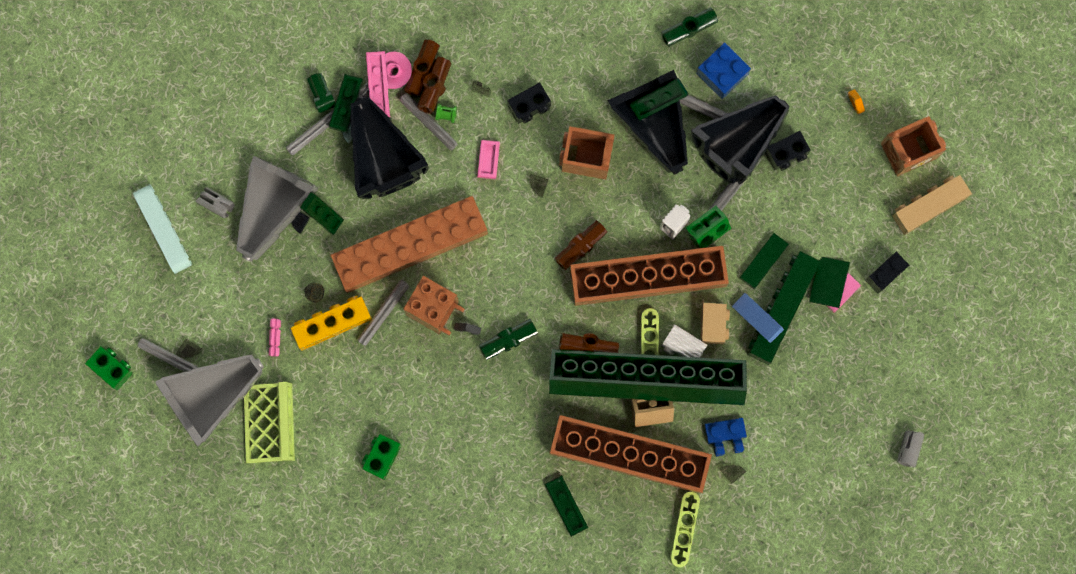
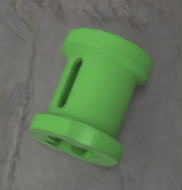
[435,103,457,123]

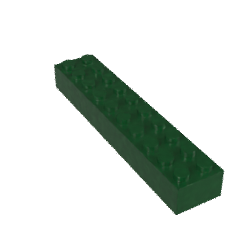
[549,349,747,405]

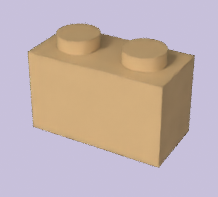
[700,303,730,345]
[631,399,674,427]

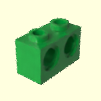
[686,205,732,249]
[85,346,133,391]
[361,434,402,480]

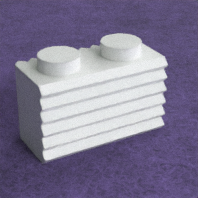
[660,205,690,240]
[661,325,707,358]

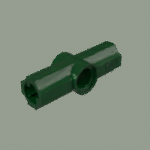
[661,7,718,47]
[479,319,538,360]

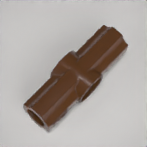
[404,39,440,97]
[417,57,452,114]
[555,220,608,271]
[559,333,619,353]

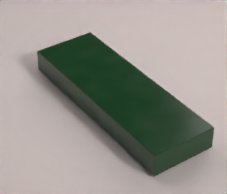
[329,74,363,133]
[630,78,688,121]
[300,192,344,235]
[739,233,789,290]
[545,475,588,537]

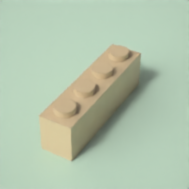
[892,175,972,235]

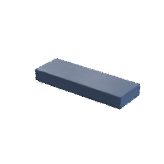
[732,293,784,343]

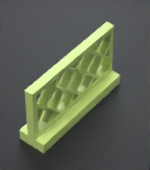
[244,382,295,463]

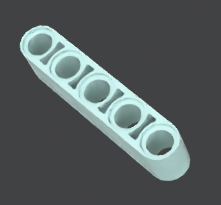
[133,184,192,274]

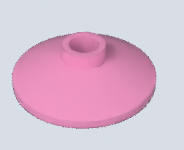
[385,52,412,89]

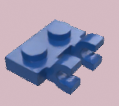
[705,418,747,457]

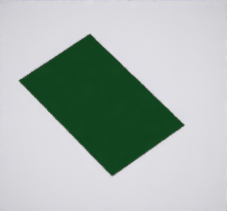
[809,257,850,308]

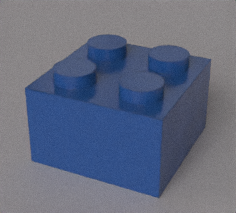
[696,42,751,99]

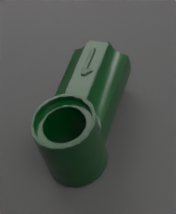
[307,73,336,113]

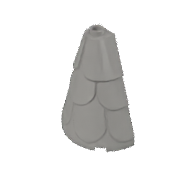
[236,156,318,262]
[155,355,264,447]

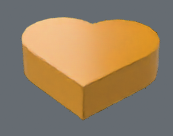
[848,89,865,114]

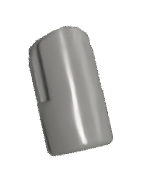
[195,187,234,218]
[897,430,924,468]

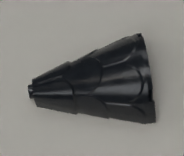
[606,70,688,175]
[691,95,790,184]
[351,96,429,199]

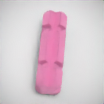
[268,319,281,357]

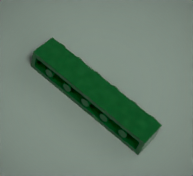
[747,251,821,365]

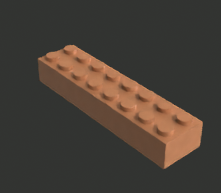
[331,196,488,293]
[570,246,729,306]
[550,415,712,494]

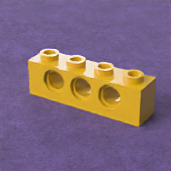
[291,296,372,351]

